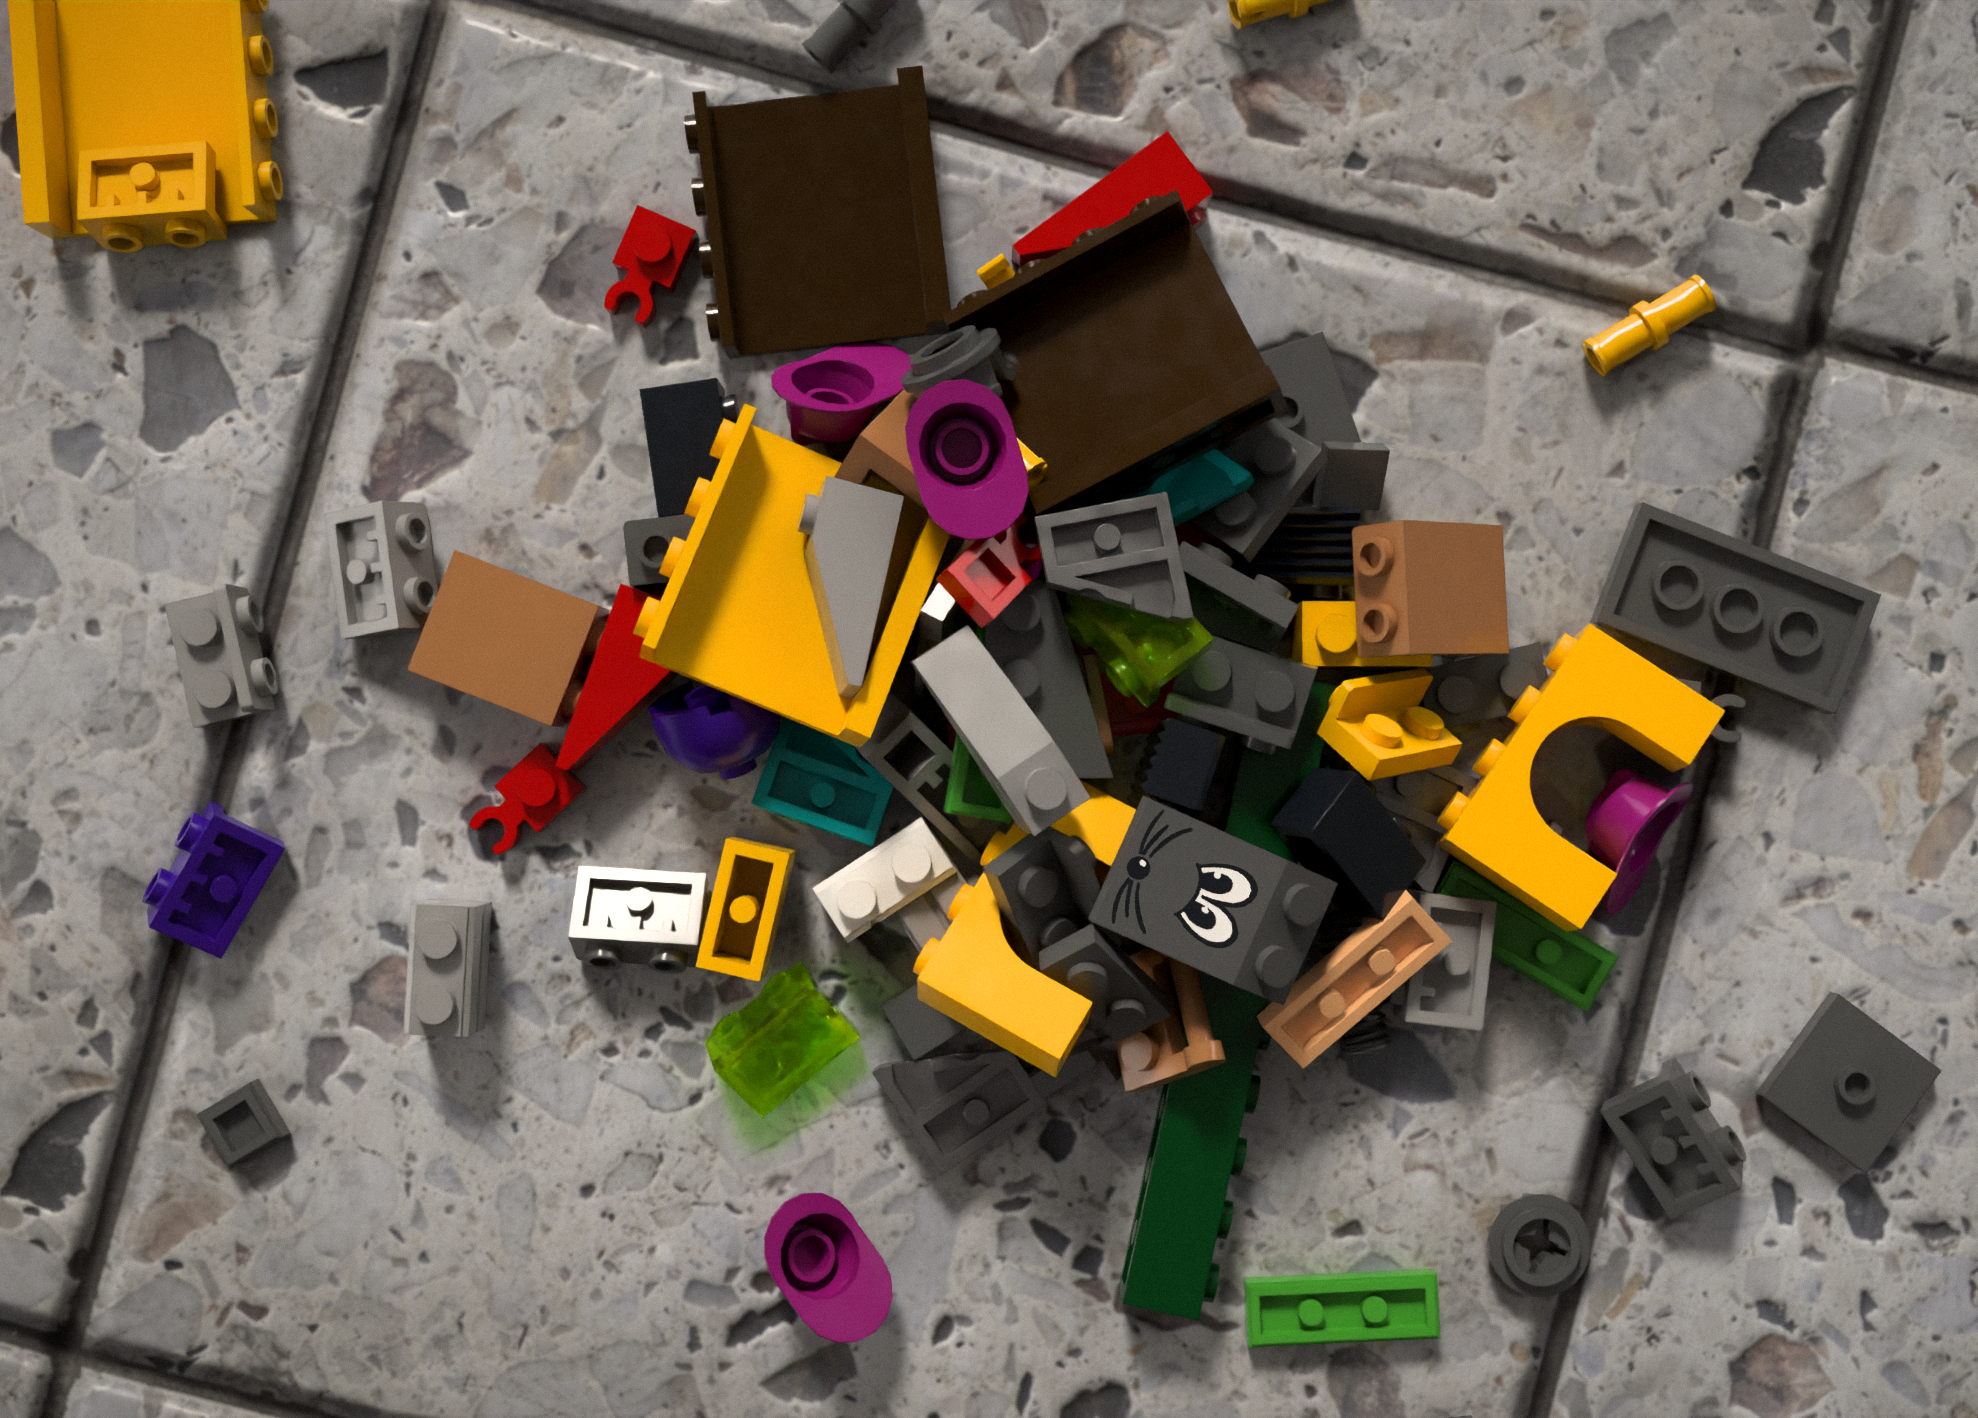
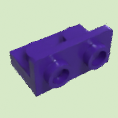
[142,801,286,959]

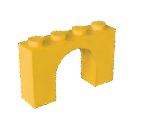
[1436,623,1725,932]
[913,779,1136,1078]

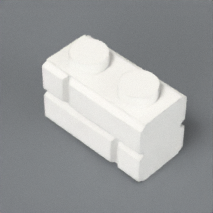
[812,815,958,943]

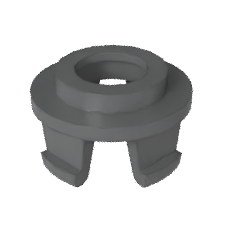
[901,325,1016,400]

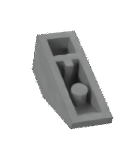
[797,476,904,699]
[911,625,1091,836]
[853,690,1015,872]

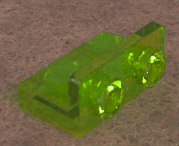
[1064,593,1214,708]
[705,962,861,1119]

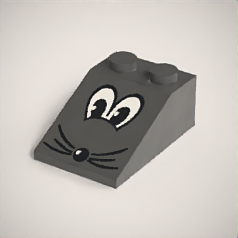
[1088,796,1338,1006]

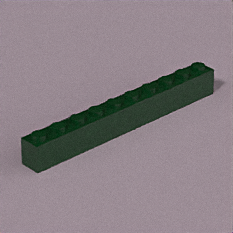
[1118,680,1336,1321]

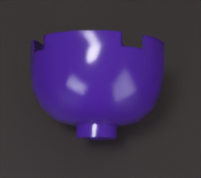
[649,681,781,780]

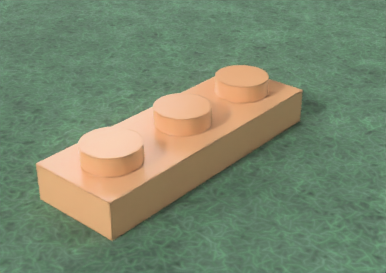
[1256,890,1452,1069]

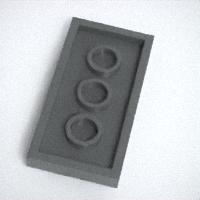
[1590,502,1881,714]

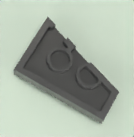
[980,579,1114,778]

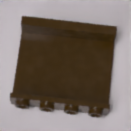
[684,65,951,359]
[942,190,1288,516]

